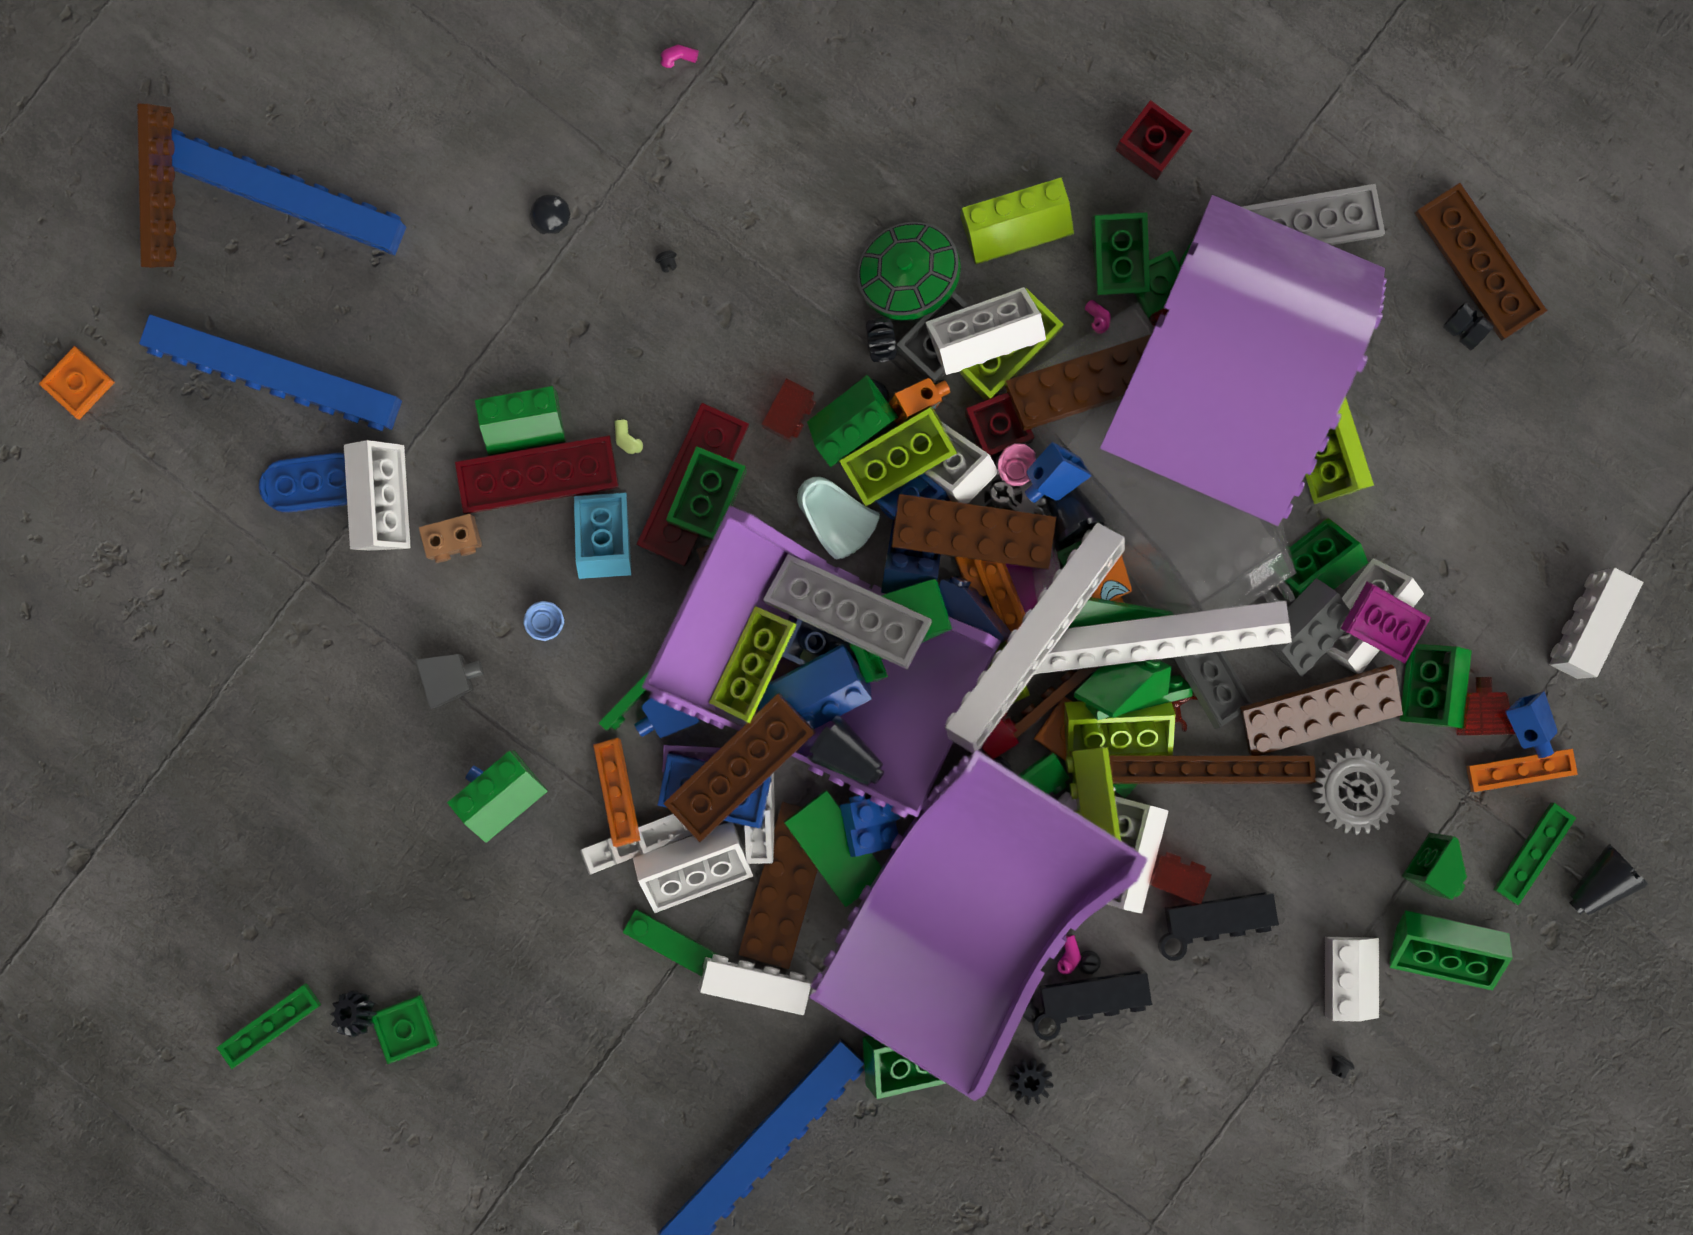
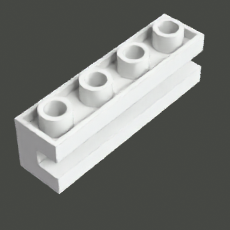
[698,954,811,1015]

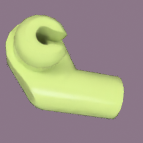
[614,420,643,454]

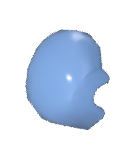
[523,601,564,641]

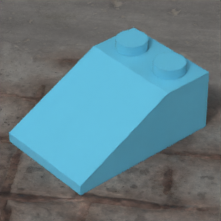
[574,493,631,579]

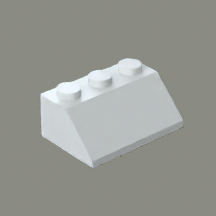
[1325,937,1379,1021]

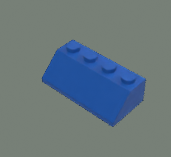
[757,644,872,729]

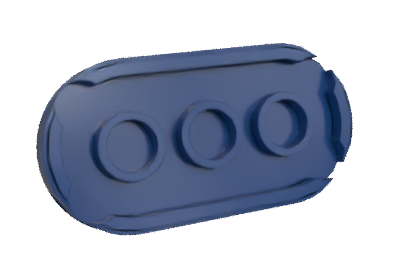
[259,453,347,513]

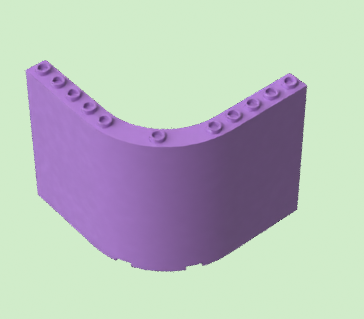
[1100,195,1387,526]
[642,506,1001,818]
[809,750,1148,1101]

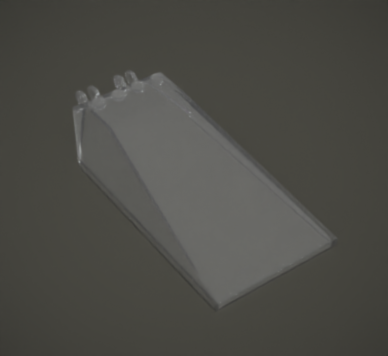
[1027,302,1296,615]

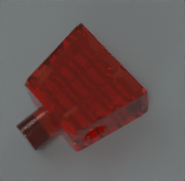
[1457,677,1515,735]

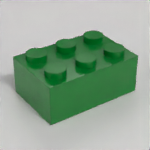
[666,446,747,541]

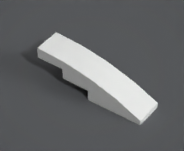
[744,773,775,864]
[580,814,692,875]

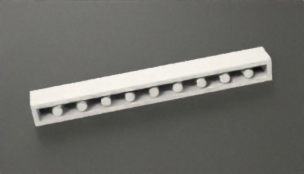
[946,523,1125,753]
[1034,601,1291,674]

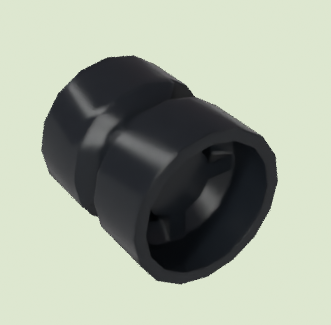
[1443,301,1494,351]

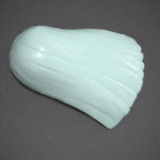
[797,477,880,559]

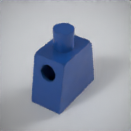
[1025,442,1092,503]
[1506,691,1557,758]
[634,698,701,738]

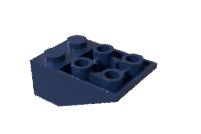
[881,520,941,594]

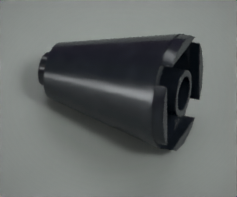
[1046,487,1106,547]
[807,716,884,786]
[1569,844,1648,916]

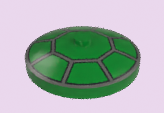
[857,222,961,320]

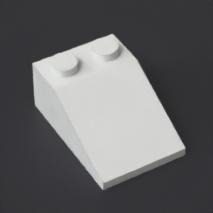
[924,422,999,504]

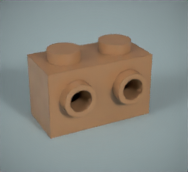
[419,514,482,563]

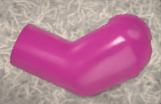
[660,45,699,68]
[1085,300,1111,334]
[1057,935,1081,975]

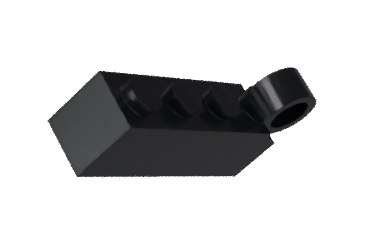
[1158,892,1279,961]
[1033,970,1152,1041]

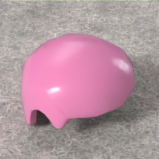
[998,443,1036,486]

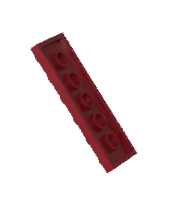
[636,403,750,567]
[455,435,619,514]

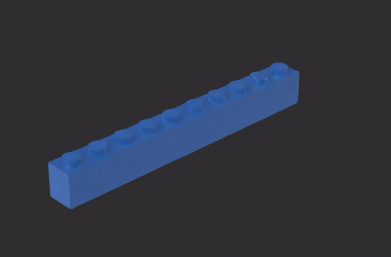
[171,128,407,256]
[139,314,402,432]
[657,1038,864,1235]

